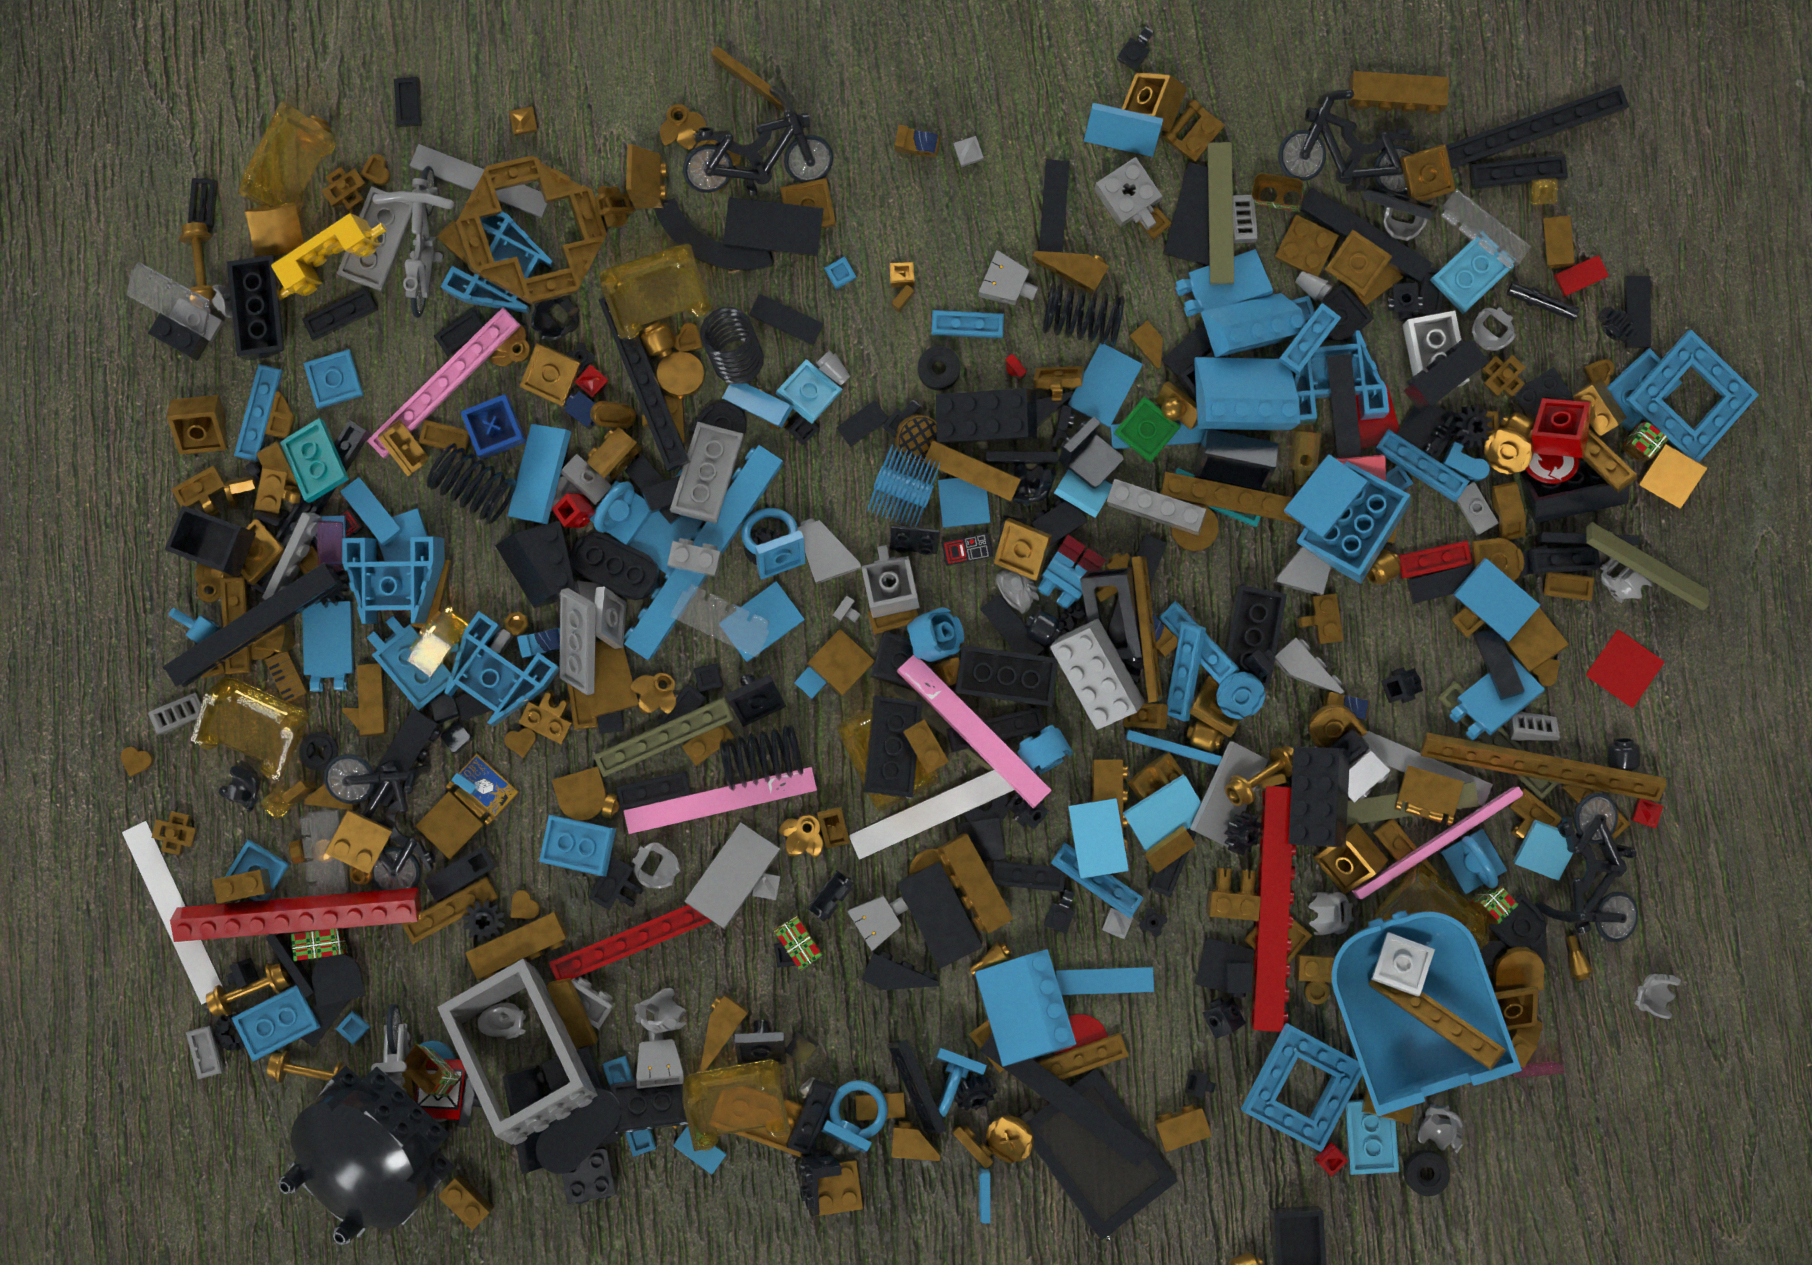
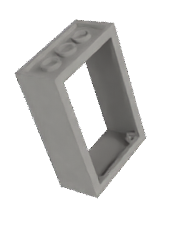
[437,959,598,1145]

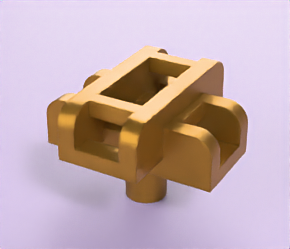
[322,167,367,211]
[595,186,635,227]
[1481,355,1526,398]
[151,811,198,855]

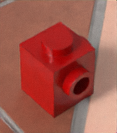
[552,493,596,528]

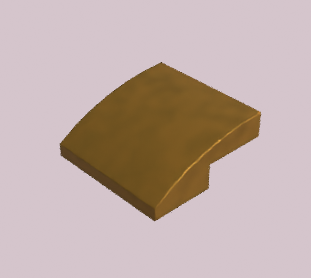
[244,202,304,256]
[1128,752,1195,801]

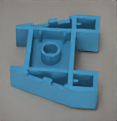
[440,211,554,314]
[1293,330,1389,426]
[342,537,445,624]
[444,611,560,727]

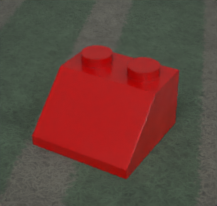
[1531,398,1591,458]

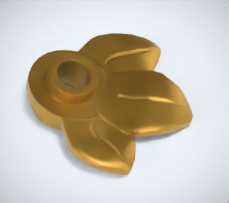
[660,104,706,150]
[490,324,531,367]
[194,563,233,603]
[630,673,676,714]
[778,814,824,858]

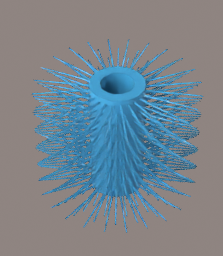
[867,445,940,528]

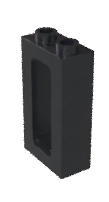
[1080,567,1143,661]

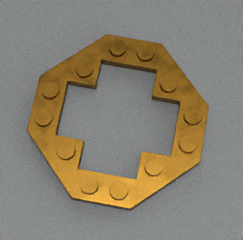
[455,156,607,304]

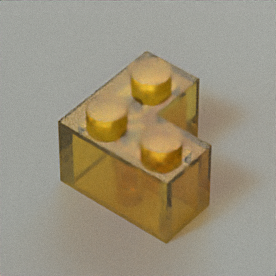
[407,606,470,677]

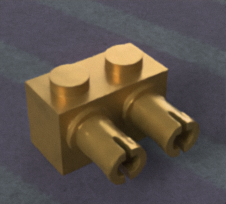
[1207,868,1261,921]

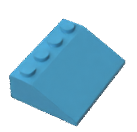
[1194,357,1300,430]
[1297,461,1411,584]
[975,949,1076,1067]

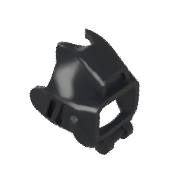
[531,297,580,340]
[1013,463,1056,506]
[219,759,260,812]

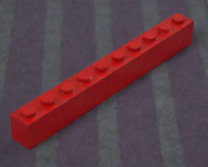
[1250,786,1296,1032]
[170,887,422,942]

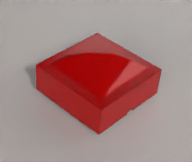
[1004,354,1027,381]
[575,364,609,399]
[1631,798,1663,829]
[1314,1142,1349,1177]

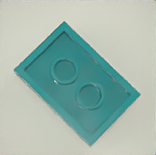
[280,418,349,503]

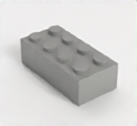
[1050,619,1145,730]

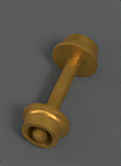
[179,221,216,307]
[1225,746,1293,807]
[206,962,291,1017]
[266,1051,353,1083]

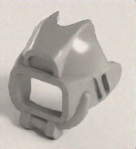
[1383,206,1427,241]
[1472,307,1516,351]
[1600,557,1652,604]
[631,842,680,888]
[1308,892,1354,935]
[1634,974,1681,1019]
[634,988,687,1034]
[1418,1103,1463,1153]

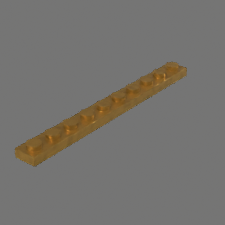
[1160,472,1398,544]
[1420,733,1667,802]

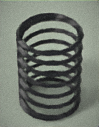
[1042,282,1125,347]
[700,307,764,384]
[426,443,516,524]
[719,724,804,791]

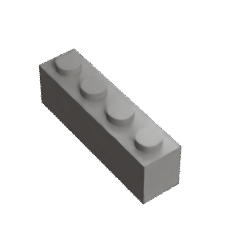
[1107,479,1207,536]

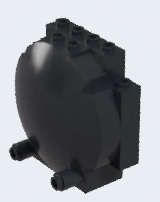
[278,1066,455,1245]

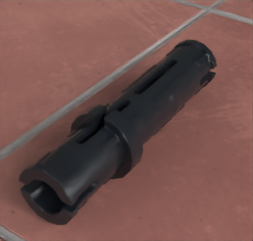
[1507,281,1580,321]

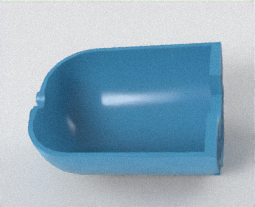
[1332,910,1522,1117]

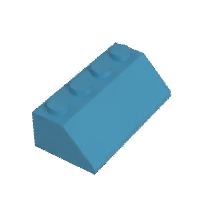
[1201,293,1306,358]

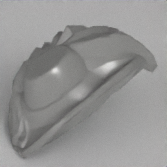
[212,285,233,318]
[996,569,1039,614]
[478,1003,526,1039]

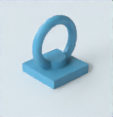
[590,480,651,546]
[741,508,806,580]
[1439,828,1507,894]
[934,1048,987,1118]
[820,1080,888,1153]

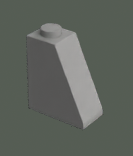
[797,518,861,584]
[1273,546,1331,596]

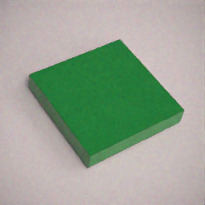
[1113,396,1181,464]

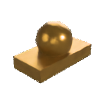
[1155,381,1198,430]

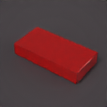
[1554,255,1609,297]

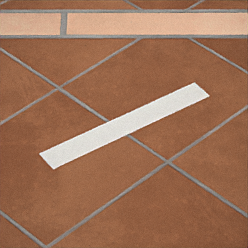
[849,758,1021,860]
[122,821,224,1005]

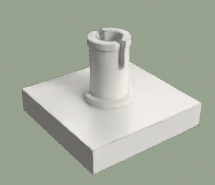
[1371,932,1435,997]

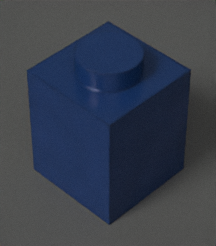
[564,391,595,430]

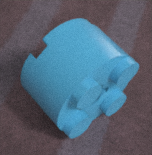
[907,608,964,662]
[1017,725,1074,775]

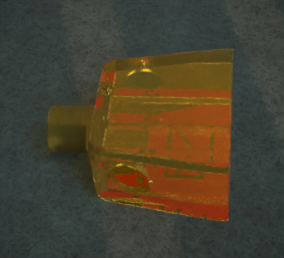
[1288,430,1321,485]

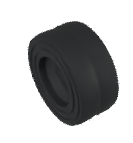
[918,346,961,391]
[1403,1150,1450,1197]

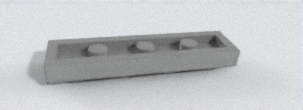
[262,512,322,600]

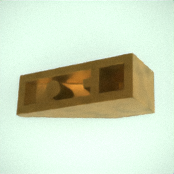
[1032,251,1109,294]
[700,994,749,1072]

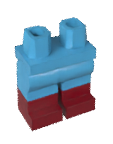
[1038,535,1106,609]

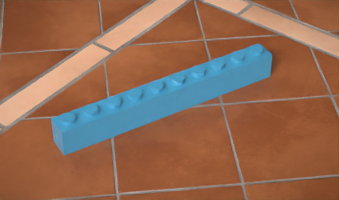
[624,445,784,661]

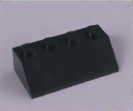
[227,255,285,361]
[1519,459,1630,523]
[503,1065,553,1174]

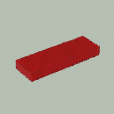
[1397,540,1473,579]

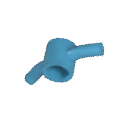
[169,608,220,644]

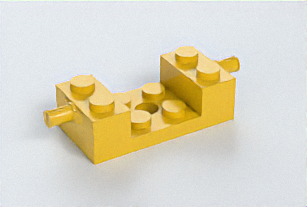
[271,213,387,301]

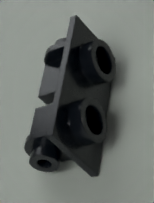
[807,870,854,922]

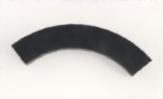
[653,198,773,271]

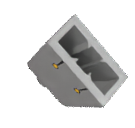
[978,251,1038,305]
[848,895,909,951]
[636,1031,683,1088]

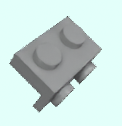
[572,977,615,1029]

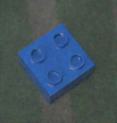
[460,394,527,460]

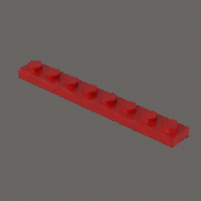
[549,905,711,981]

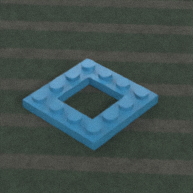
[1625,330,1759,462]
[1240,1023,1362,1152]

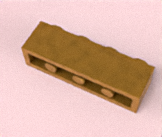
[1348,71,1449,114]
[1092,760,1128,852]
[938,834,1013,934]
[465,911,569,980]

